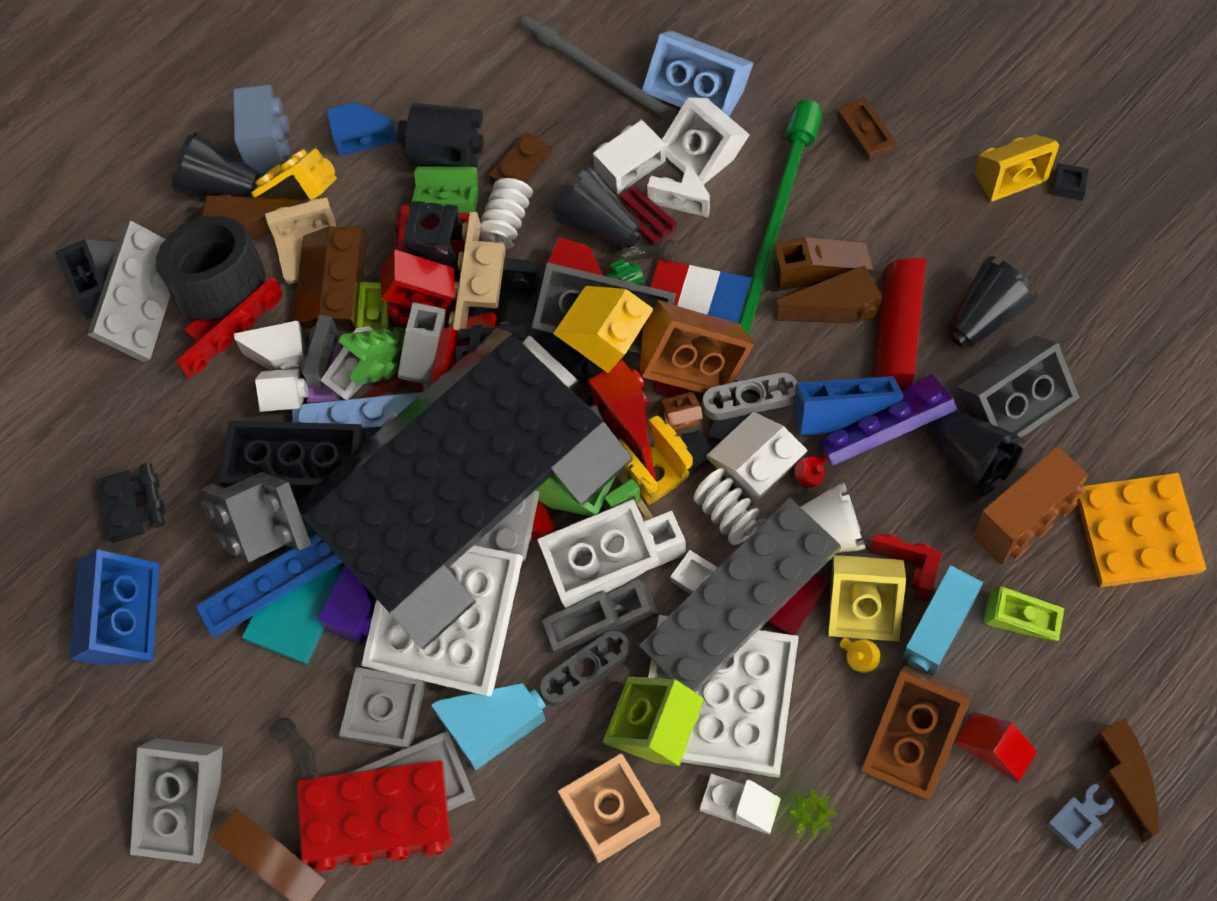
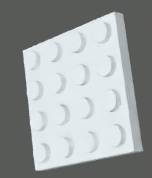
[361,546,523,696]
[648,615,799,778]

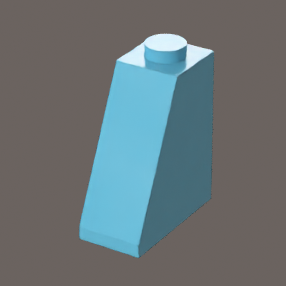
[903,565,983,675]
[432,683,546,771]

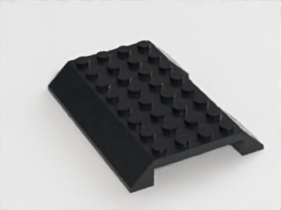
[296,328,633,650]

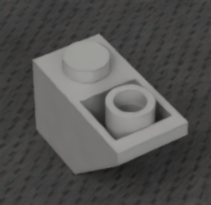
[398,302,445,384]

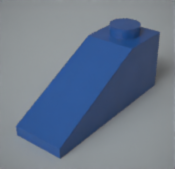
[792,376,903,435]

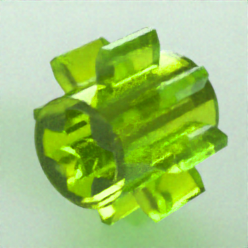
[790,789,837,839]

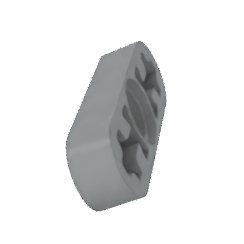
[703,373,797,420]

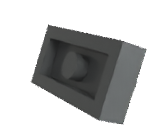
[301,315,338,389]

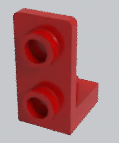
[869,534,942,602]

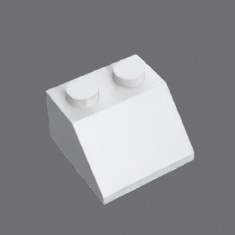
[662,98,750,185]
[706,412,808,505]

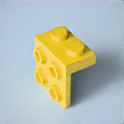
[251,147,337,200]

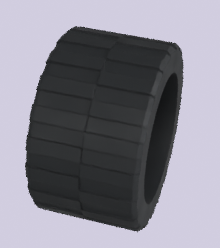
[156,216,266,320]

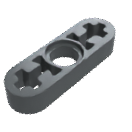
[540,630,630,707]

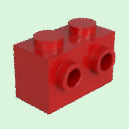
[381,249,455,310]

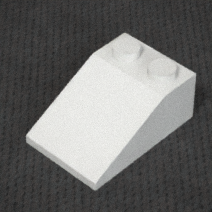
[537,499,660,608]

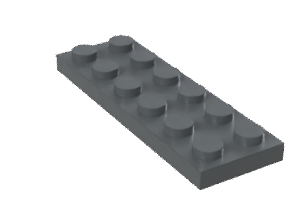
[639,498,841,693]

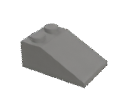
[130,738,223,864]

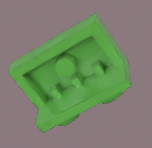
[412,167,479,213]

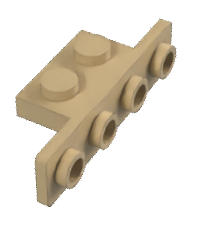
[449,212,506,332]

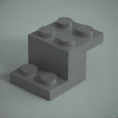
[200,472,311,562]

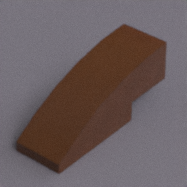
[1092,718,1159,843]
[211,808,327,901]

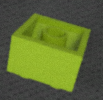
[603,676,704,766]

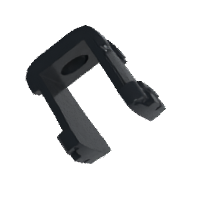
[404,201,463,275]

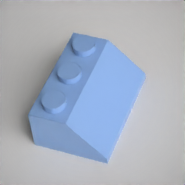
[642,31,753,117]

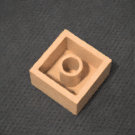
[558,753,661,863]

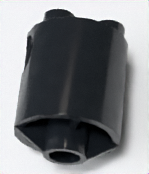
[397,103,484,169]

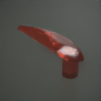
[361,373,423,398]

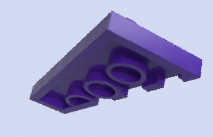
[820,374,957,466]

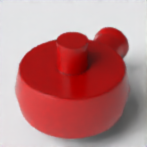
[794,454,828,488]

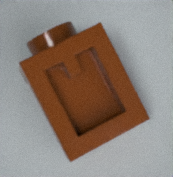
[661,392,703,431]

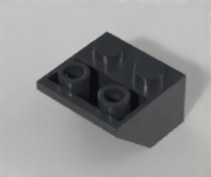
[55,239,118,320]

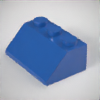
[69,549,159,665]

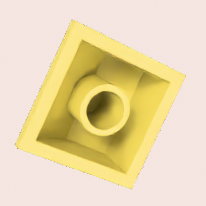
[828,555,906,642]

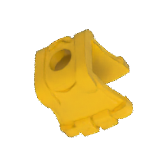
[619,416,693,505]

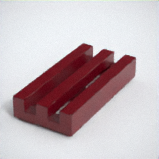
[619,184,677,247]

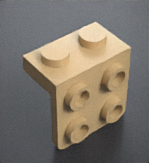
[265,197,336,284]

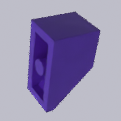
[318,565,374,645]

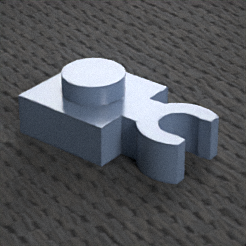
[1046,784,1114,852]

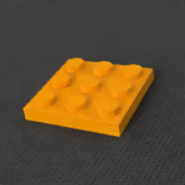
[1077,473,1207,588]

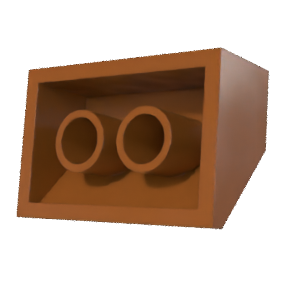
[640,300,754,394]

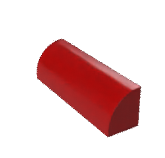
[872,258,926,389]

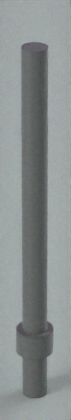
[521,16,668,117]

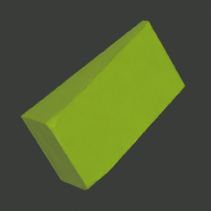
[356,282,392,330]
[984,586,1064,642]

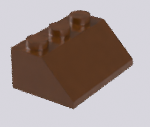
[293,226,367,331]

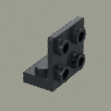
[467,258,540,334]

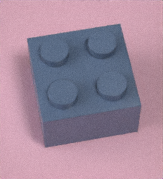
[234,85,290,174]

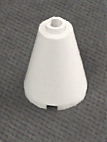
[801,483,866,553]

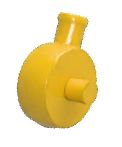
[840,637,880,673]

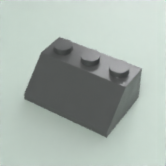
[956,335,1080,438]

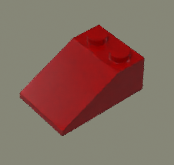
[588,360,656,481]

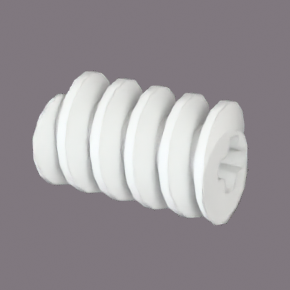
[479,178,533,249]
[694,468,766,545]

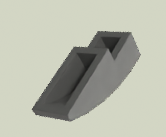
[542,579,659,652]

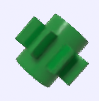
[605,259,645,285]

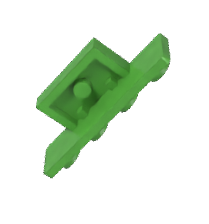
[338,327,406,385]

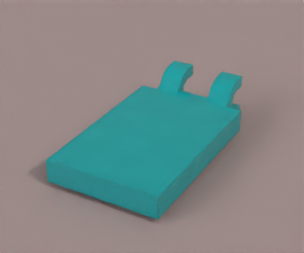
[242,525,345,665]

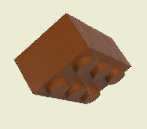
[973,446,1088,565]

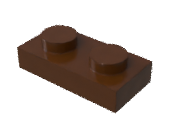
[837,97,896,161]
[489,132,552,183]

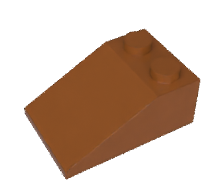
[862,666,973,801]

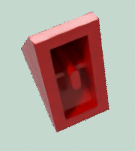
[955,712,1038,783]

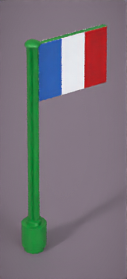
[650,100,822,336]

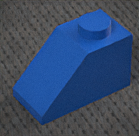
[327,103,397,157]

